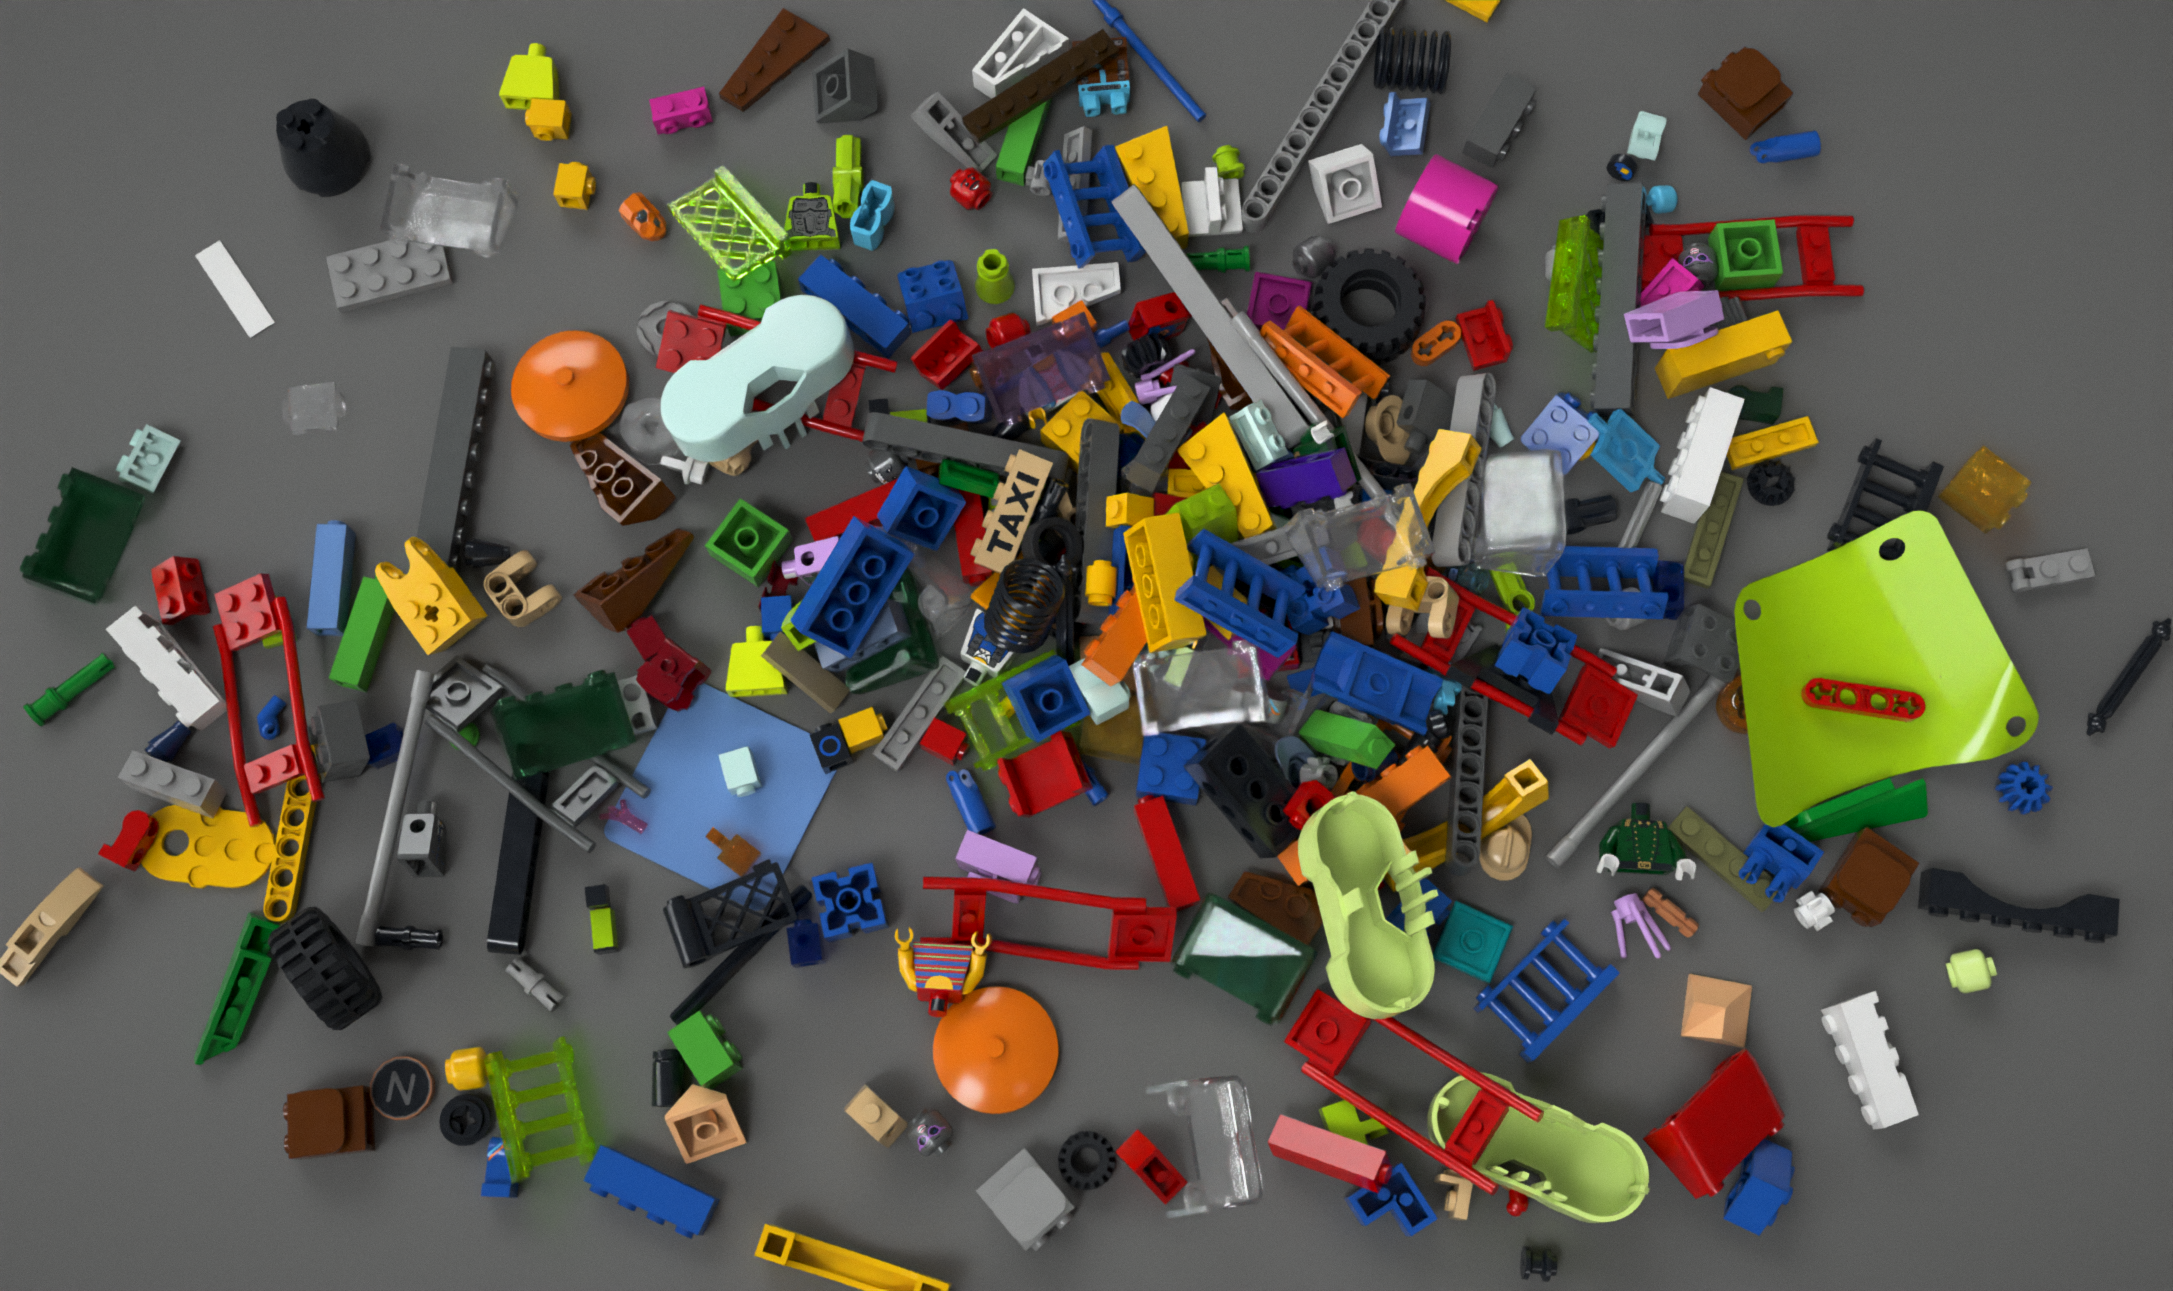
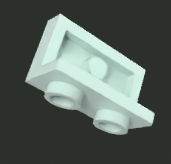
[1229,400,1289,471]

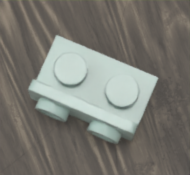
[116,424,181,494]

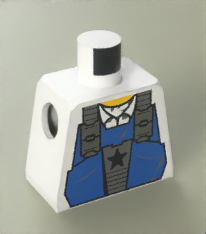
[961,609,1028,687]

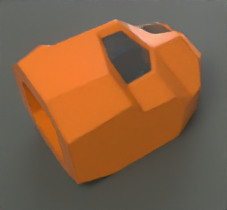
[619,192,666,241]

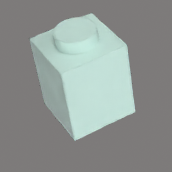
[718,746,762,797]

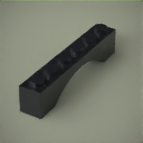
[1918,868,2120,943]

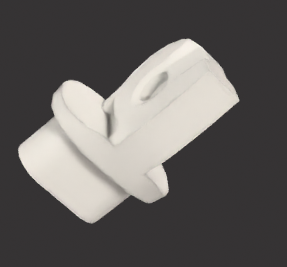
[660,455,709,485]

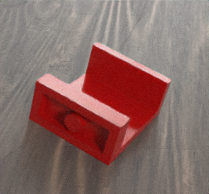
[997,730,1093,818]

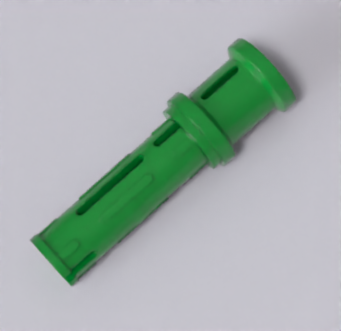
[1186,246,1250,273]
[23,652,116,727]

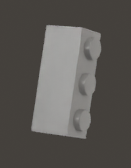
[118,750,228,818]

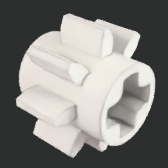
[1794,891,1835,931]

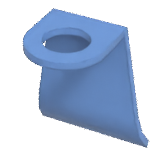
[1121,401,1193,446]

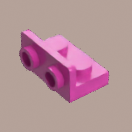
[649,87,713,134]
[1641,258,1704,307]

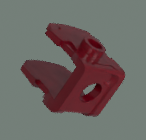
[636,638,711,712]

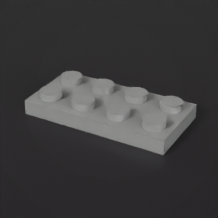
[326,228,453,312]

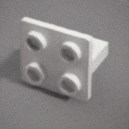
[1181,167,1243,237]

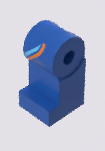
[481,1137,521,1198]

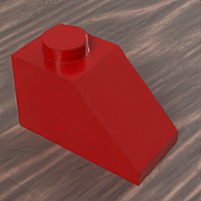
[1115,1129,1188,1205]

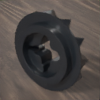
[1747,459,1796,506]
[439,1094,491,1146]

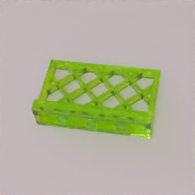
[667,165,792,282]
[1545,215,1604,353]

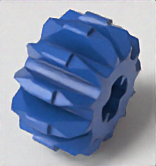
[1995,762,2053,815]

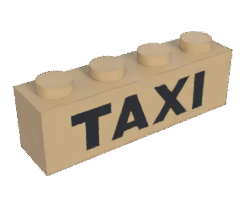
[970,449,1053,574]

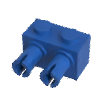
[1738,823,1824,902]

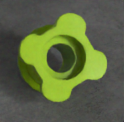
[1212,145,1245,179]

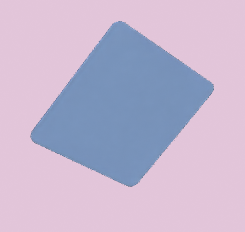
[604,683,837,911]

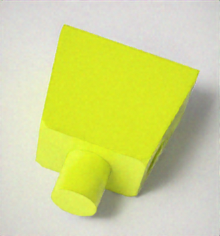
[499,43,559,110]
[726,626,788,697]

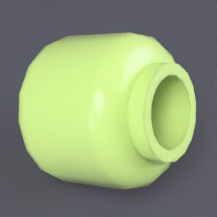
[1945,949,1997,993]

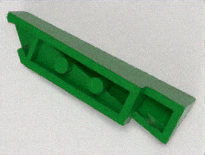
[1784,778,1928,842]
[194,912,281,1065]

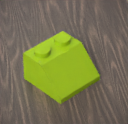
[1165,484,1238,572]

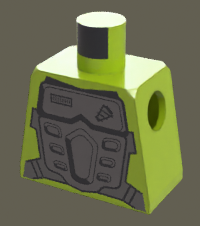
[783,182,841,251]

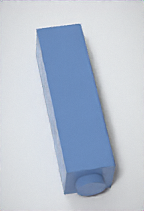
[307,520,356,636]

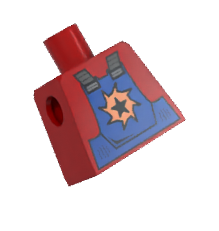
[1128,292,1192,341]

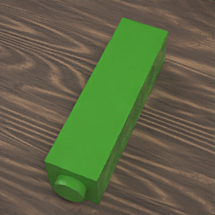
[996,76,1052,186]
[328,575,395,693]
[1298,709,1395,769]

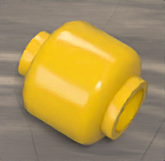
[445,1047,495,1091]

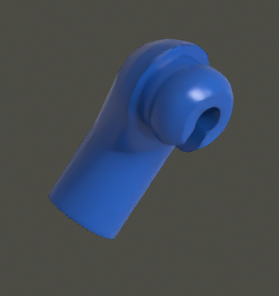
[257,695,287,740]

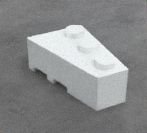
[972,8,1069,99]

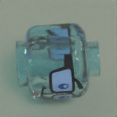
[1442,560,1489,596]

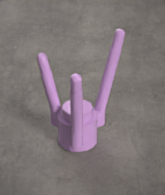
[1135,349,1195,406]
[1611,893,1671,959]

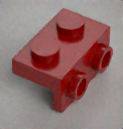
[1455,300,1513,371]
[911,320,983,390]
[151,556,210,625]

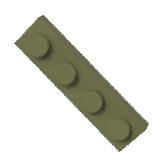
[1679,471,1744,589]
[1667,806,1778,912]

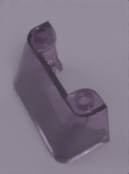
[971,312,1111,427]

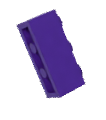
[1255,447,1357,509]

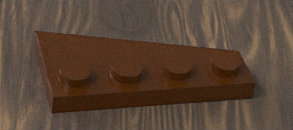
[719,8,830,112]

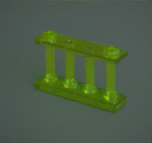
[942,649,1081,772]
[484,1036,596,1184]

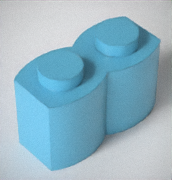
[850,180,895,251]

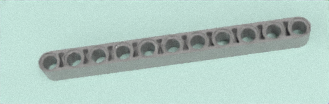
[1241,0,1403,233]
[1111,184,1310,450]

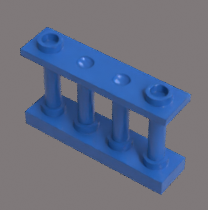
[1043,145,1146,269]
[1174,528,1306,658]
[1533,545,1668,619]
[1473,919,1620,1063]

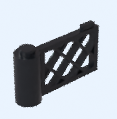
[663,859,800,968]

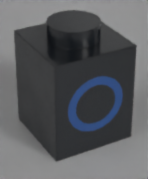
[809,723,854,774]

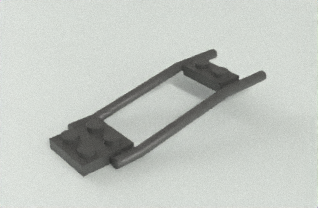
[425,655,651,853]

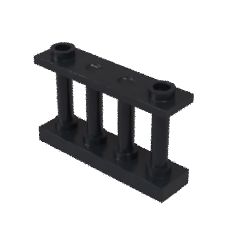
[1827,438,1944,561]

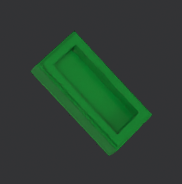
[939,459,999,498]

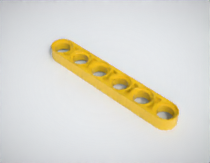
[263,745,321,924]

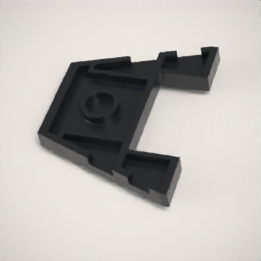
[1446,644,1559,735]

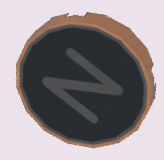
[370,1056,435,1120]

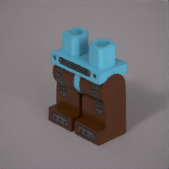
[1072,37,1130,117]

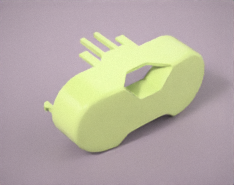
[1298,791,1439,1019]
[1427,1072,1650,1223]

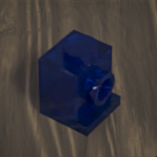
[365,722,404,769]

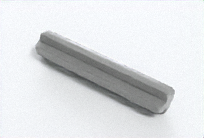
[1618,481,1662,548]

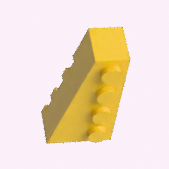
[1115,126,1189,249]
[1177,412,1277,539]

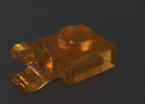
[705,827,761,877]

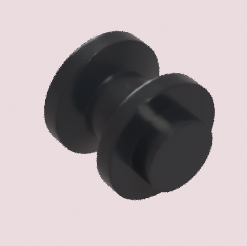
[1520,1246,1557,1282]

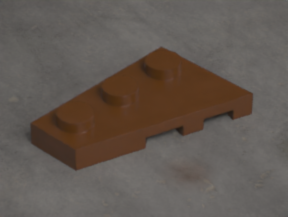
[1227,871,1323,950]

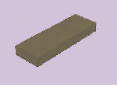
[761,631,850,714]

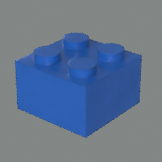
[877,466,966,551]
[1002,655,1091,743]
[1136,730,1206,806]

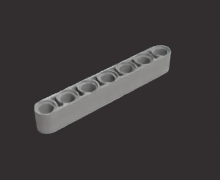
[1431,372,1496,567]

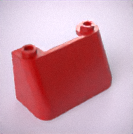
[1643,1048,1785,1199]

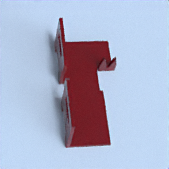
[758,560,798,612]

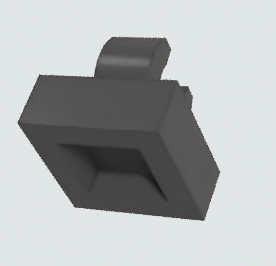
[1299,630,1330,663]

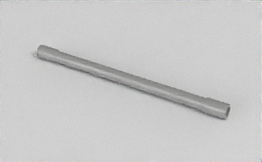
[1229,311,1405,533]
[355,670,435,946]
[1545,671,1737,869]

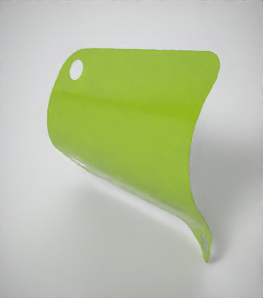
[1734,511,2039,827]

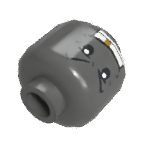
[865,450,911,485]

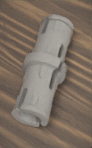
[505,957,565,1012]

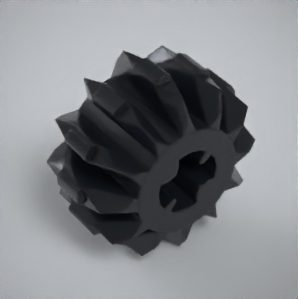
[1121,333,1172,378]

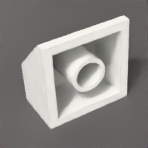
[1308,144,1382,224]

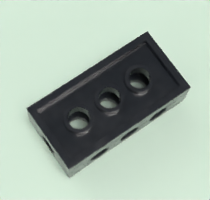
[1183,722,1312,859]

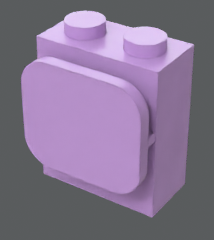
[1624,290,1724,349]
[955,830,1042,904]

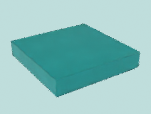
[1433,901,1513,984]

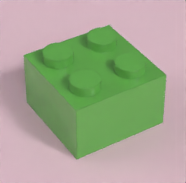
[1708,219,1783,291]
[717,261,783,337]
[705,498,793,588]
[667,1010,743,1090]

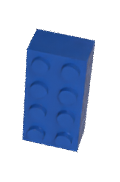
[790,516,915,659]

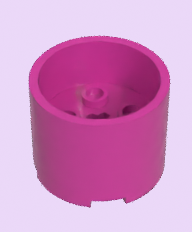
[1395,154,1498,264]

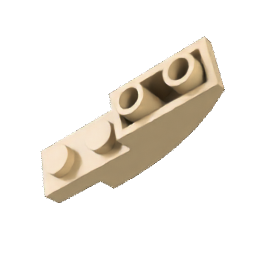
[0,867,104,987]

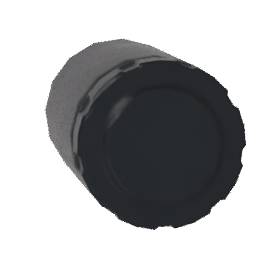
[652,1049,684,1107]

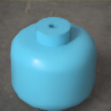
[1646,185,1678,214]

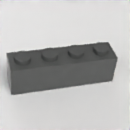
[1126,373,1211,493]

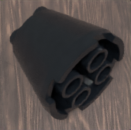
[276,98,370,197]

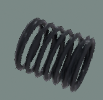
[1374,26,1451,94]
[984,558,1065,654]

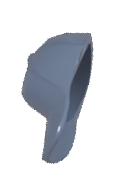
[1275,736,1317,790]

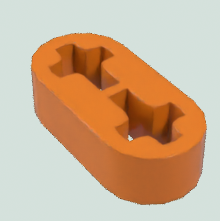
[1410,320,1461,366]

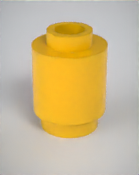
[1085,560,1117,606]

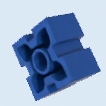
[1280,548,1361,636]
[1495,607,1578,695]
[811,863,889,942]

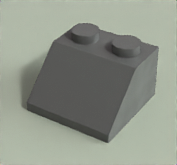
[812,48,878,124]

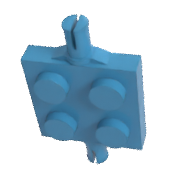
[1588,408,1665,493]

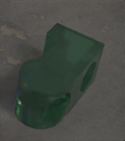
[1727,385,1784,425]

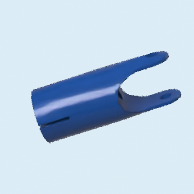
[1749,130,1821,163]
[946,769,996,835]

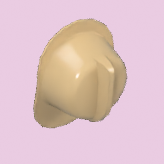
[1364,395,1410,465]
[1479,815,1532,881]

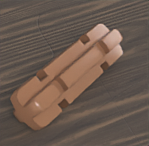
[1642,888,1699,938]

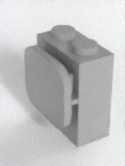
[976,1148,1075,1251]

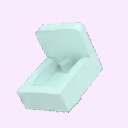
[1627,111,1667,161]

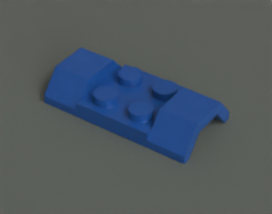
[1310,631,1444,736]

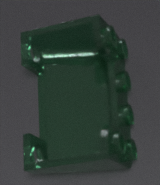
[19,467,145,606]
[490,670,636,780]

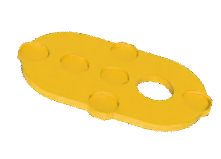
[141,805,275,889]

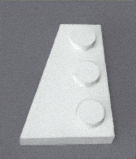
[1032,262,1121,327]

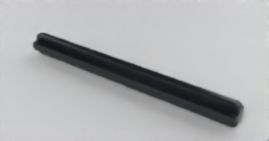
[670,884,812,1025]

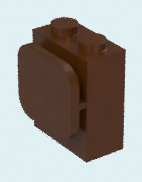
[1698,47,1793,140]
[1332,570,1383,648]
[1818,827,1920,927]
[283,1085,375,1160]

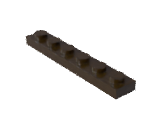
[962,29,1119,144]

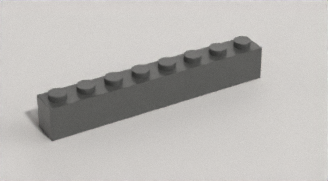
[1590,182,1647,417]
[417,347,495,573]

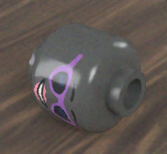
[1678,243,1718,287]
[907,1108,953,1157]

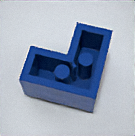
[1723,1139,1795,1236]
[1344,1163,1438,1237]

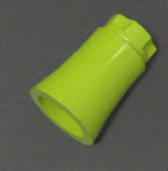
[975,249,1015,304]

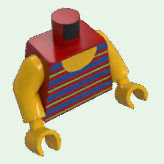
[895,927,992,1018]

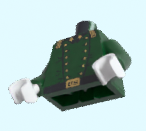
[1287,420,1362,514]
[1596,803,1696,880]

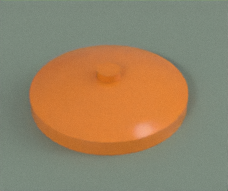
[511,330,629,442]
[933,987,1059,1114]

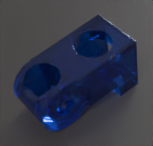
[1653,559,1684,620]

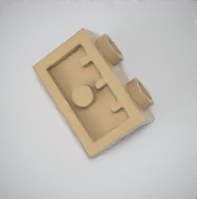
[1434,1169,1473,1221]

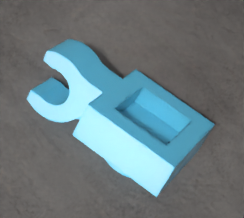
[1428,662,1462,715]

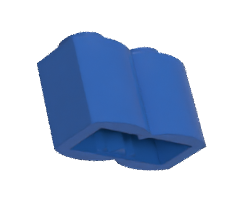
[926,390,993,424]

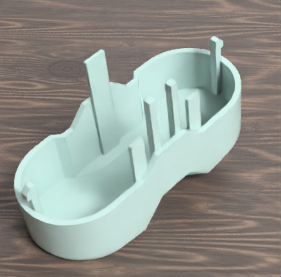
[660,295,854,462]

